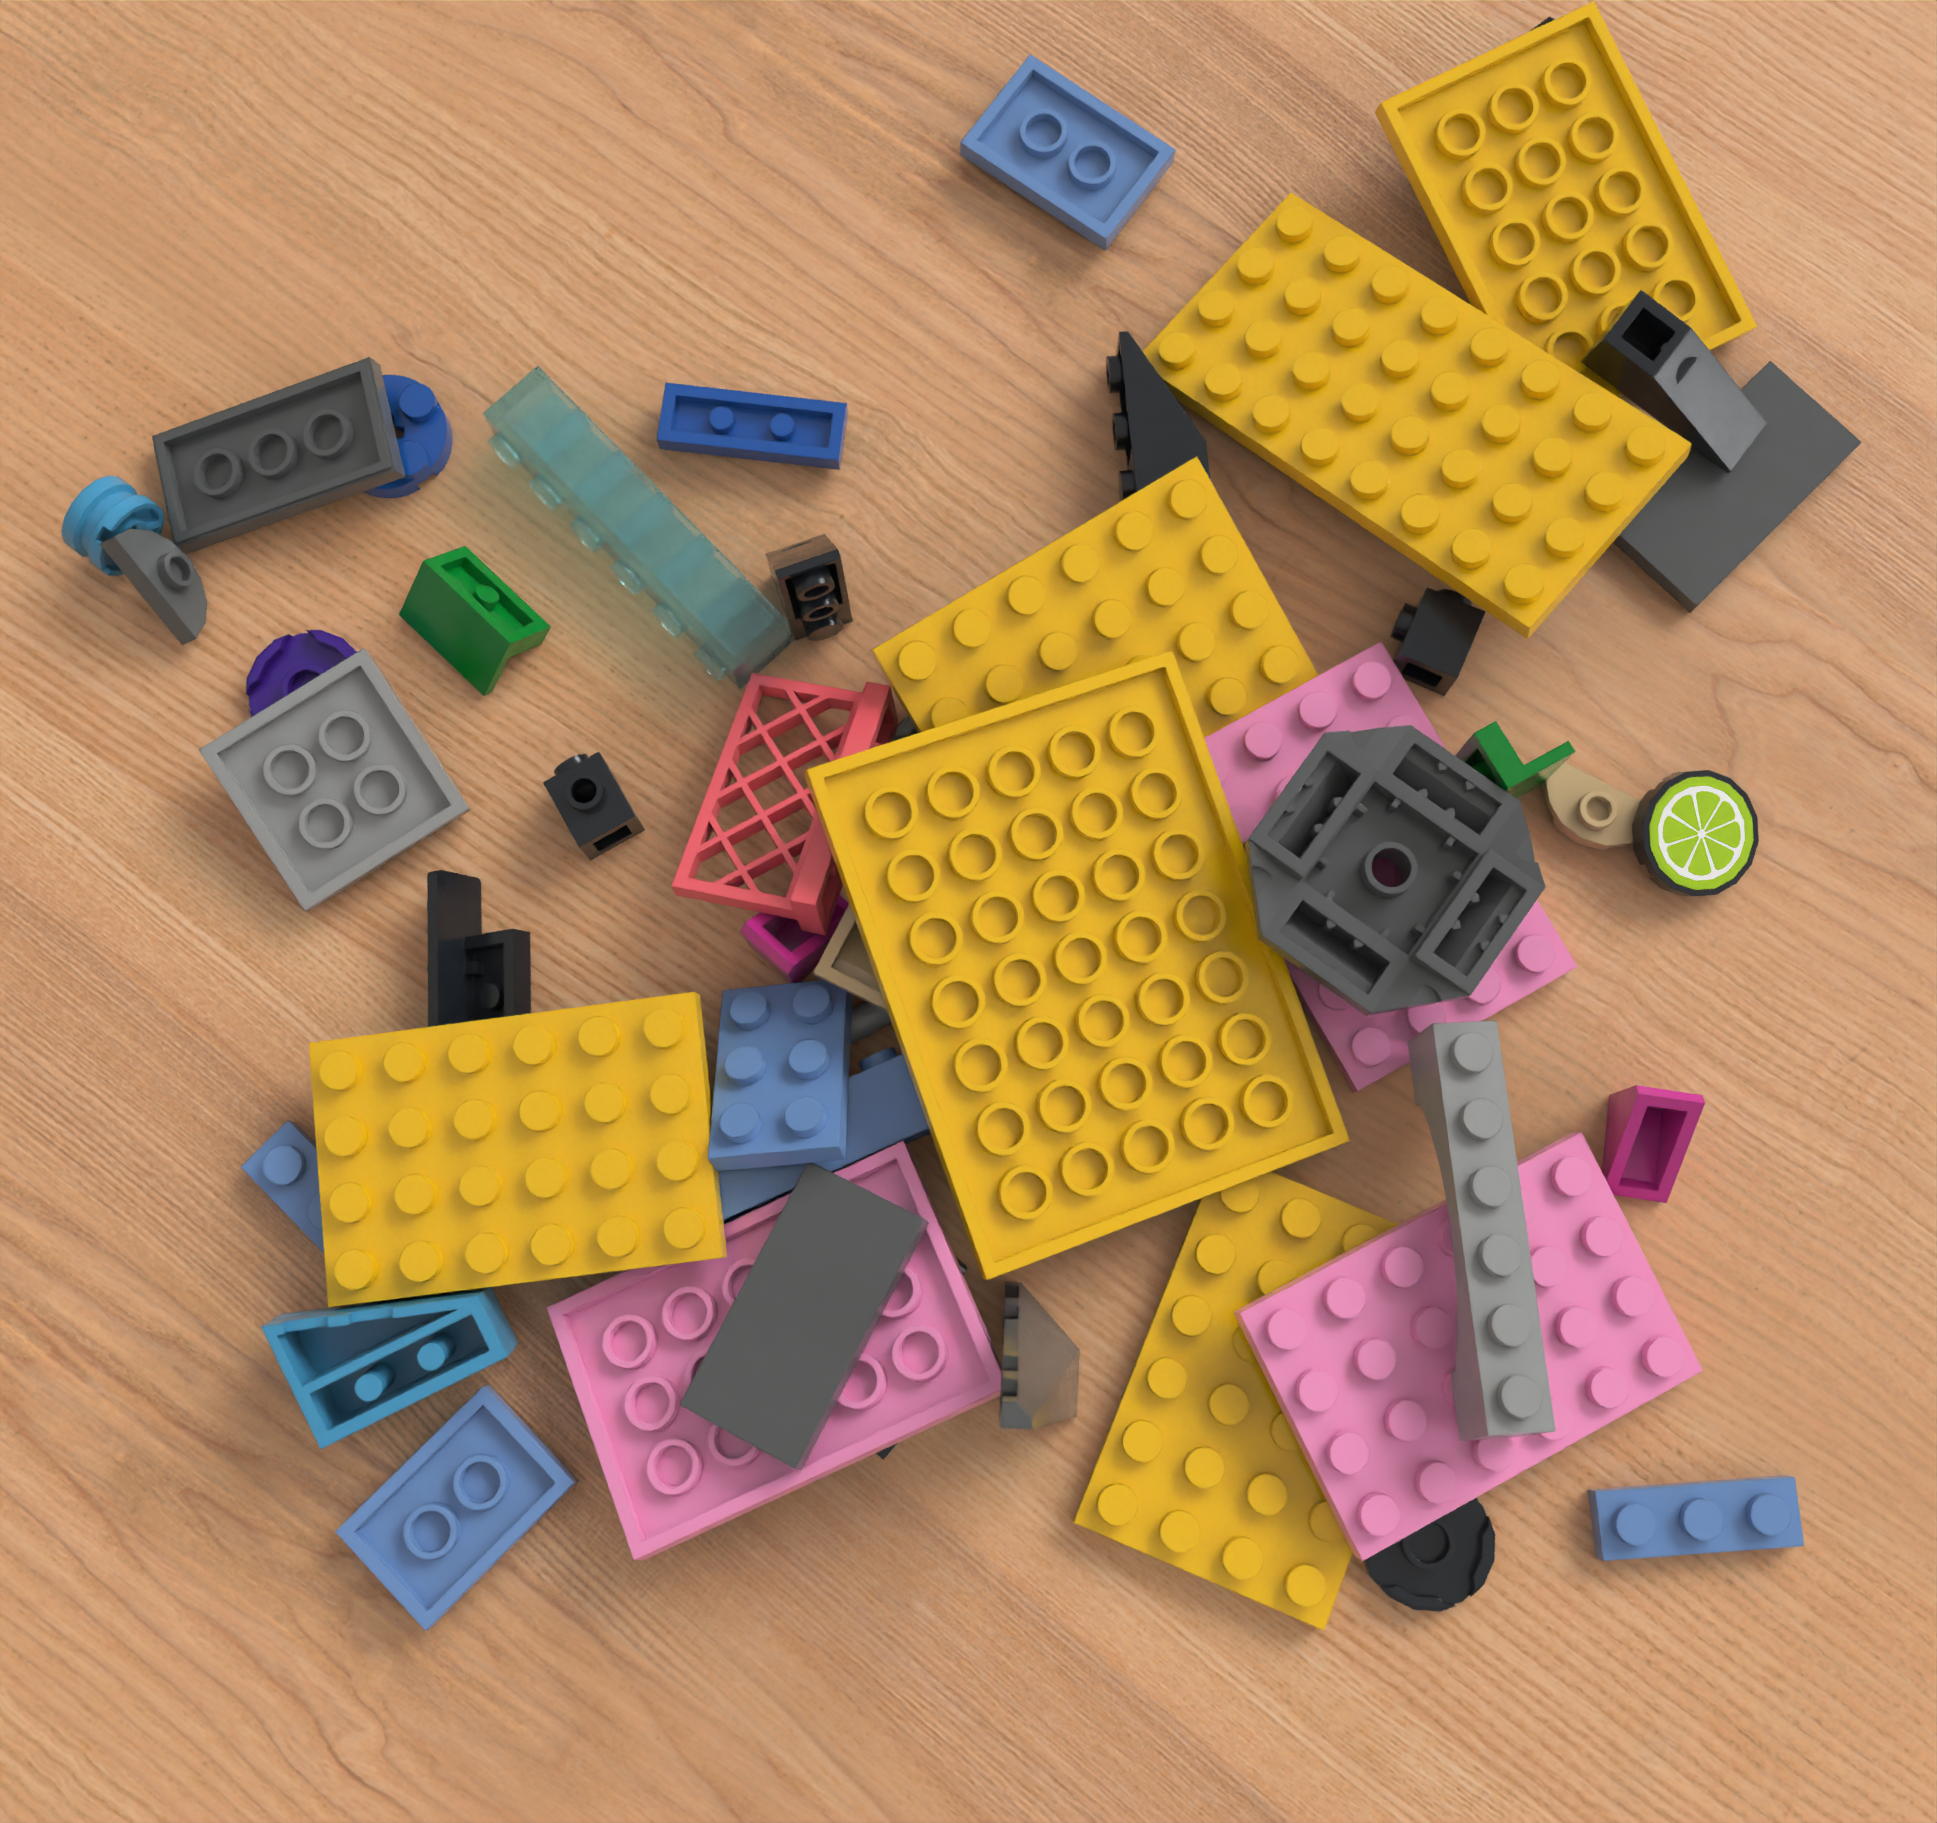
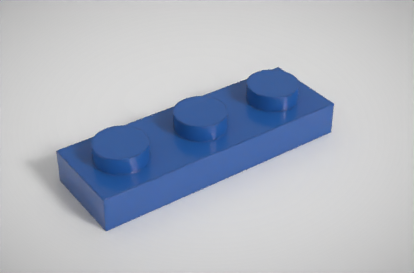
[656,382,848,470]

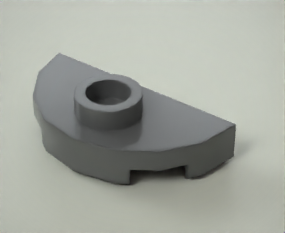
[100,529,207,645]

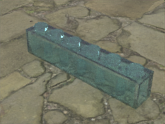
[482,366,794,690]

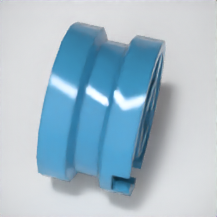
[61,476,164,576]

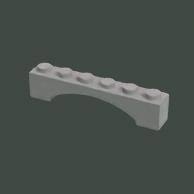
[1408,1021,1556,1441]

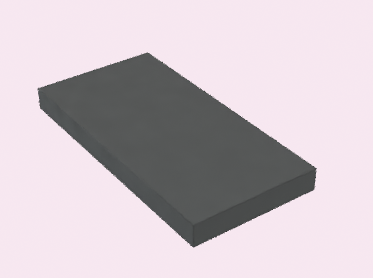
[152,357,405,554]
[1613,361,1862,613]
[680,1163,929,1470]

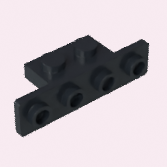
[427,870,531,1027]

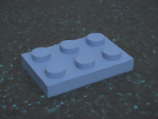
[960,54,1176,251]
[708,980,853,1171]
[335,1385,579,1631]

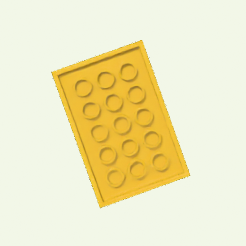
[1375,1,1758,397]
[870,456,1319,738]
[309,992,727,1307]
[1073,1172,1398,1630]

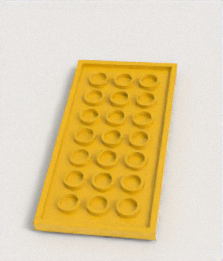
[1143,193,1692,639]

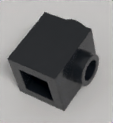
[1390,587,1485,696]
[543,752,645,861]

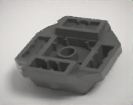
[1245,725,1545,1016]

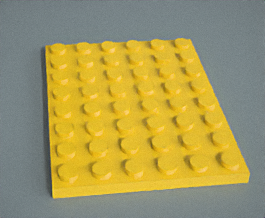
[804,650,1350,1280]

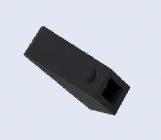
[1581,290,1767,474]
[1106,331,1210,501]
[765,534,853,641]

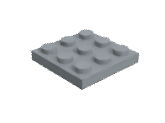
[199,648,472,911]

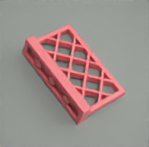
[671,673,899,935]

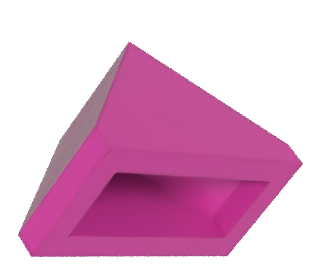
[740,895,849,983]
[1602,1085,1705,1203]

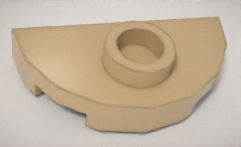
[1540,762,1641,850]

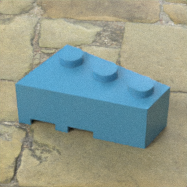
[261,1287,519,1449]

